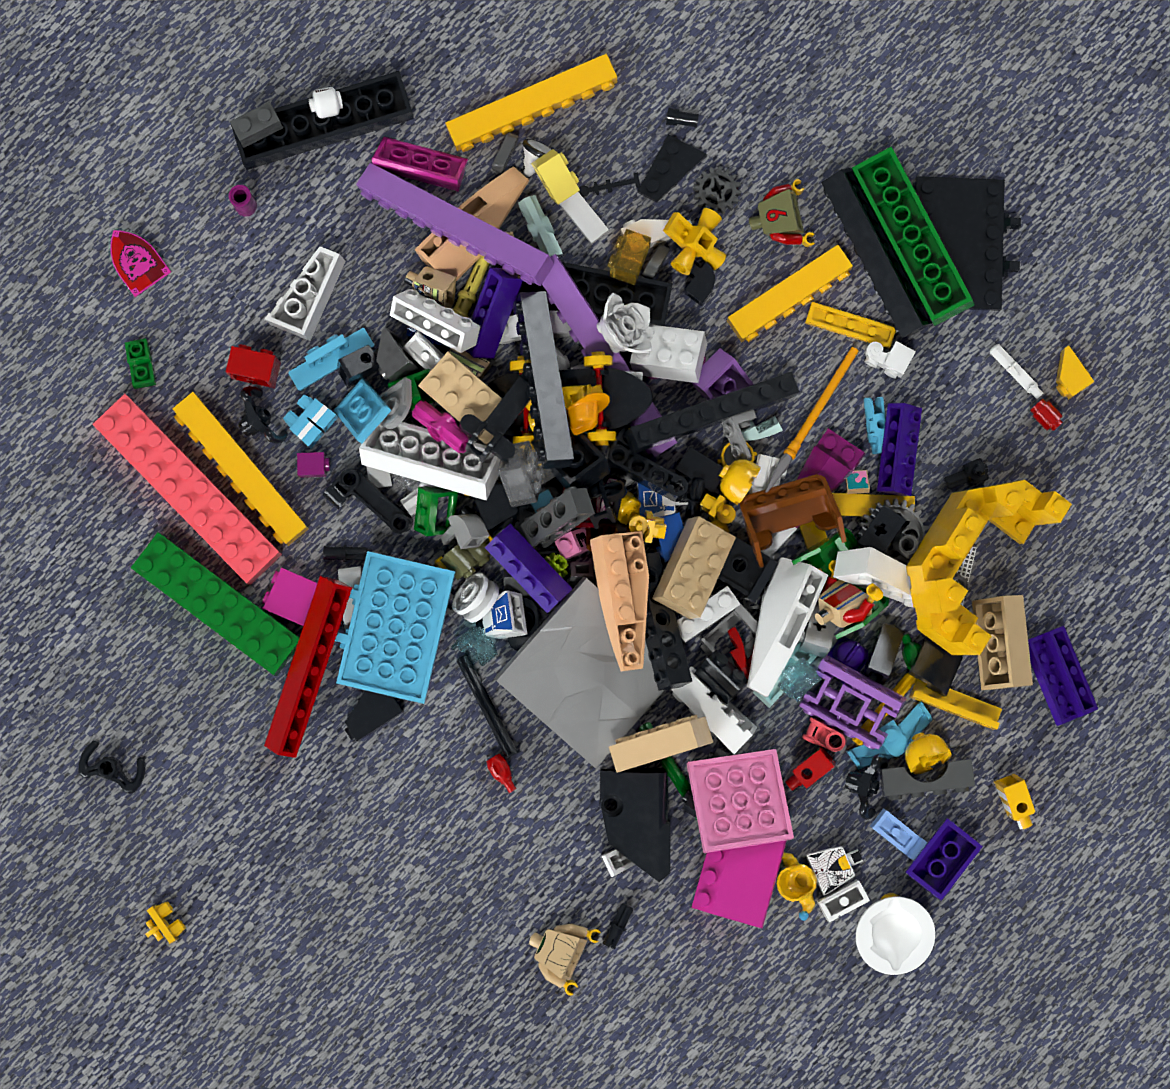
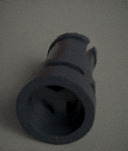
[666,107,699,128]

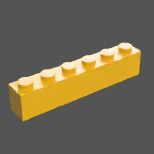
[727,245,853,343]

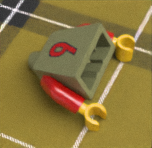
[749,179,815,247]

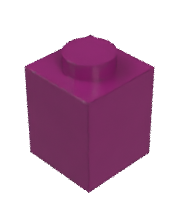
[297,452,330,478]

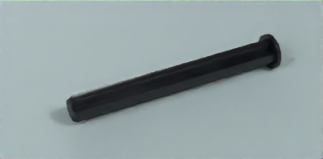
[457,655,520,760]

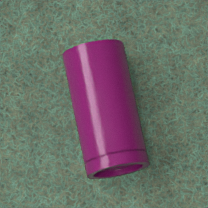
[229,185,257,217]

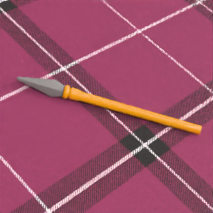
[765,347,859,493]

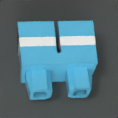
[283,395,338,449]

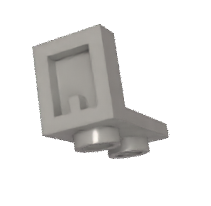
[722,410,757,460]

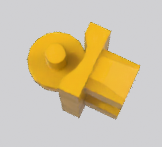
[700,493,736,524]
[628,510,666,543]
[145,901,186,944]

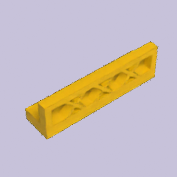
[909,678,1002,730]

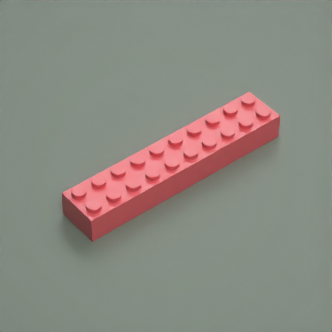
[92,394,282,585]

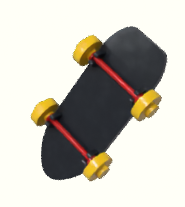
[488,351,653,450]

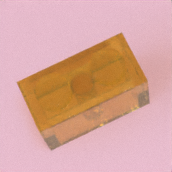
[608,229,651,285]

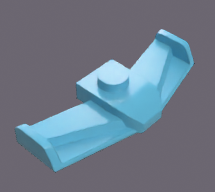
[846,701,932,770]

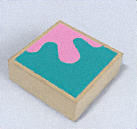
[845,470,870,494]

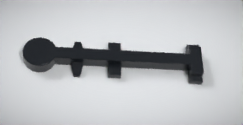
[578,172,640,197]

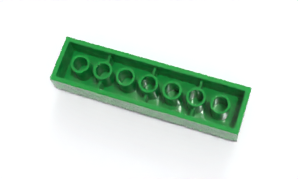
[852,146,974,326]
[131,532,300,676]

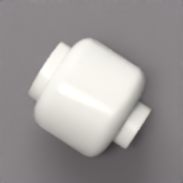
[309,87,343,118]

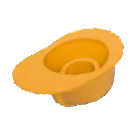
[566,392,610,435]

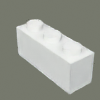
[677,586,741,644]

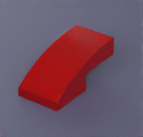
[727,627,749,678]

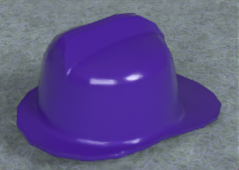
[828,637,868,684]

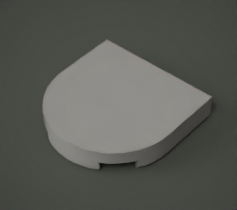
[380,377,412,429]

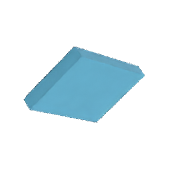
[334,378,392,444]

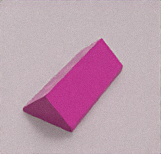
[372,137,468,191]

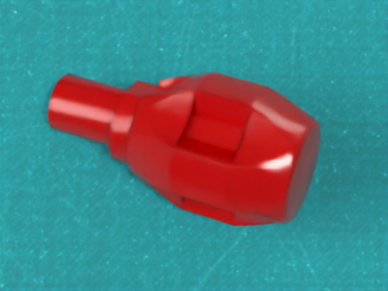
[486,754,517,793]

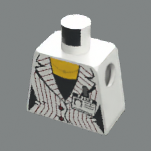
[805,846,863,896]

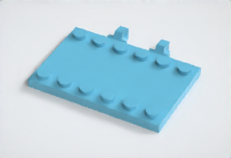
[335,551,456,704]

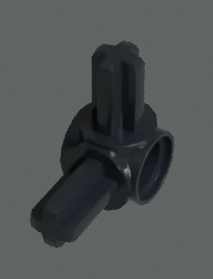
[944,458,990,489]

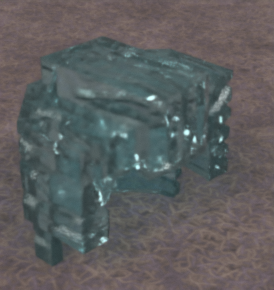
[451,626,498,666]
[777,657,822,702]

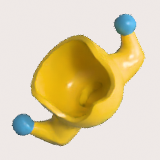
[776,853,817,921]

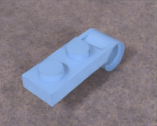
[870,808,928,860]

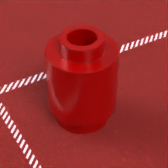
[1030,398,1063,431]

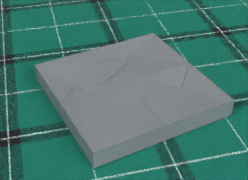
[494,577,664,768]

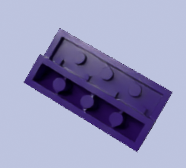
[1028,626,1098,726]

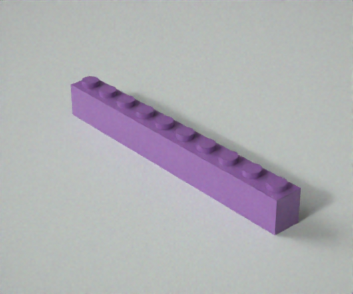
[356,163,555,286]
[538,254,678,457]

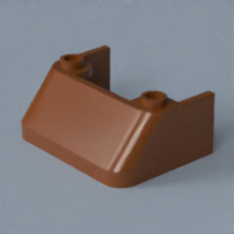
[739,475,847,568]

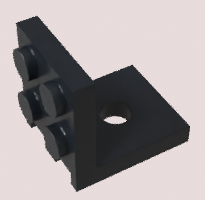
[718,534,778,603]

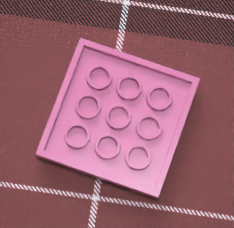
[687,749,794,853]

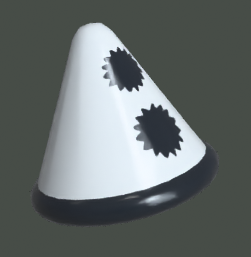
[522,139,552,177]

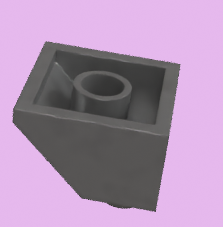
[376,327,424,382]

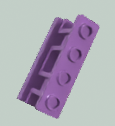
[799,655,907,750]

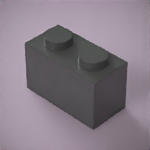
[230,101,283,148]

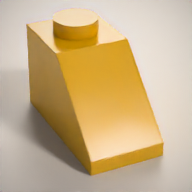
[1056,345,1095,400]

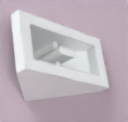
[602,849,635,877]

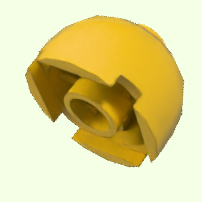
[719,459,761,505]
[905,733,952,775]

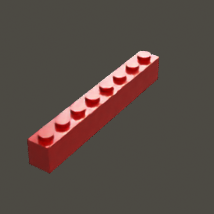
[264,576,352,758]

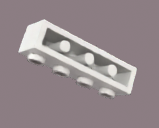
[390,289,480,353]

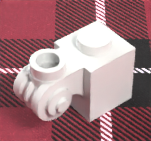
[864,341,916,378]

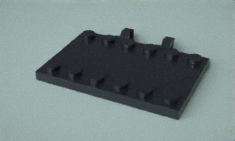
[913,176,1021,311]

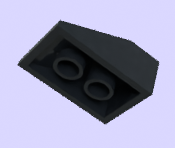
[530,425,611,490]

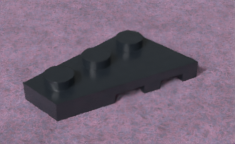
[638,134,707,203]

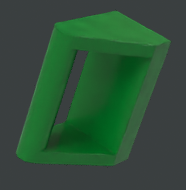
[414,486,458,537]

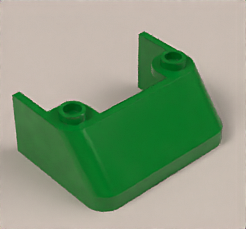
[792,528,889,639]

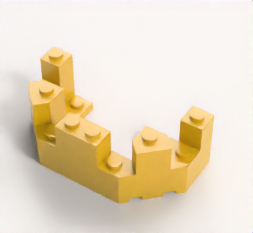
[906,480,1072,655]

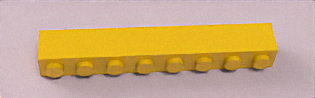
[445,53,617,152]
[172,392,309,546]

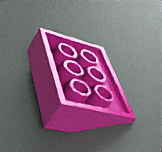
[691,840,787,928]

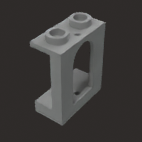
[700,604,758,668]

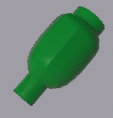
[902,634,921,670]

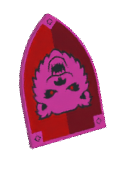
[110,230,171,297]

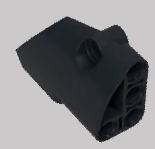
[599,768,671,882]

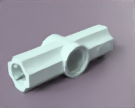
[518,195,563,258]

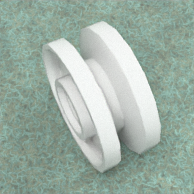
[452,572,499,623]

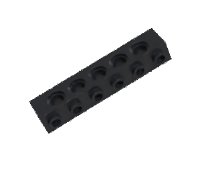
[645,552,692,691]

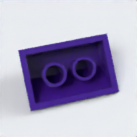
[905,818,983,901]

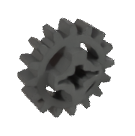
[693,166,741,215]

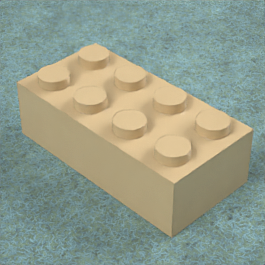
[418,351,502,445]
[652,516,736,619]
[972,595,1033,690]
[609,714,714,773]

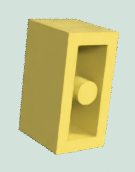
[531,149,580,204]

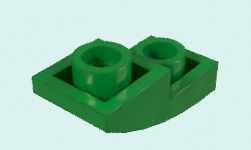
[125,338,156,389]

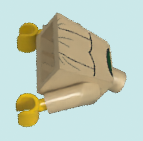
[529,924,601,996]

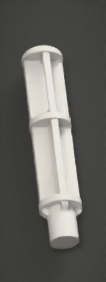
[990,344,1043,399]

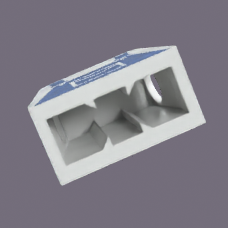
[637,480,688,518]
[476,591,527,639]

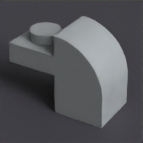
[441,513,490,549]

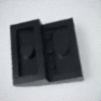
[909,636,963,697]

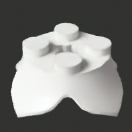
[597,293,652,353]

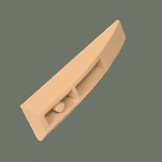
[415,166,529,281]
[590,531,649,672]

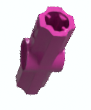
[412,401,470,453]

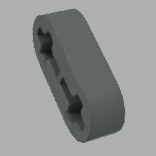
[492,132,519,174]
[642,244,670,280]

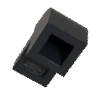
[684,260,715,306]

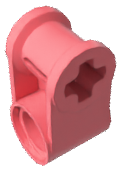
[802,717,847,752]

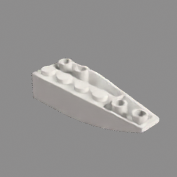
[747,557,828,697]

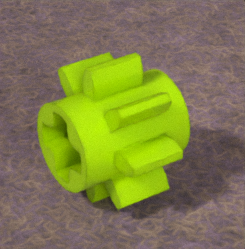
[544,552,568,578]

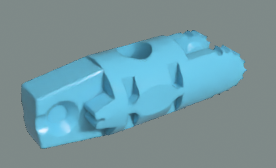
[864,397,886,454]

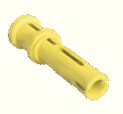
[451,256,490,318]

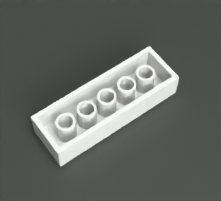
[359,422,503,501]

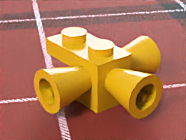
[663,208,726,275]

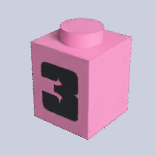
[555,528,589,559]

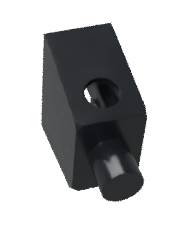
[337,345,379,389]

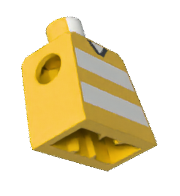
[994,774,1035,829]

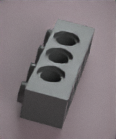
[516,486,595,552]

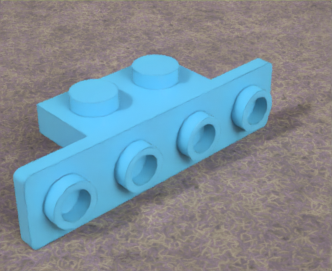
[288,328,375,391]

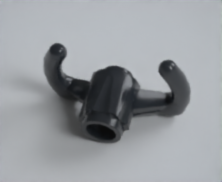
[238,386,288,444]
[78,740,146,794]
[845,754,888,820]

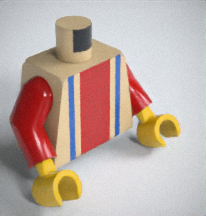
[815,560,883,628]

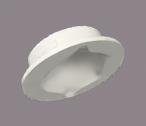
[856,896,935,975]

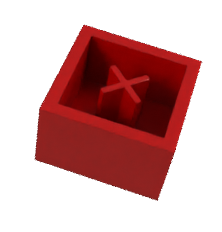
[225,344,281,388]

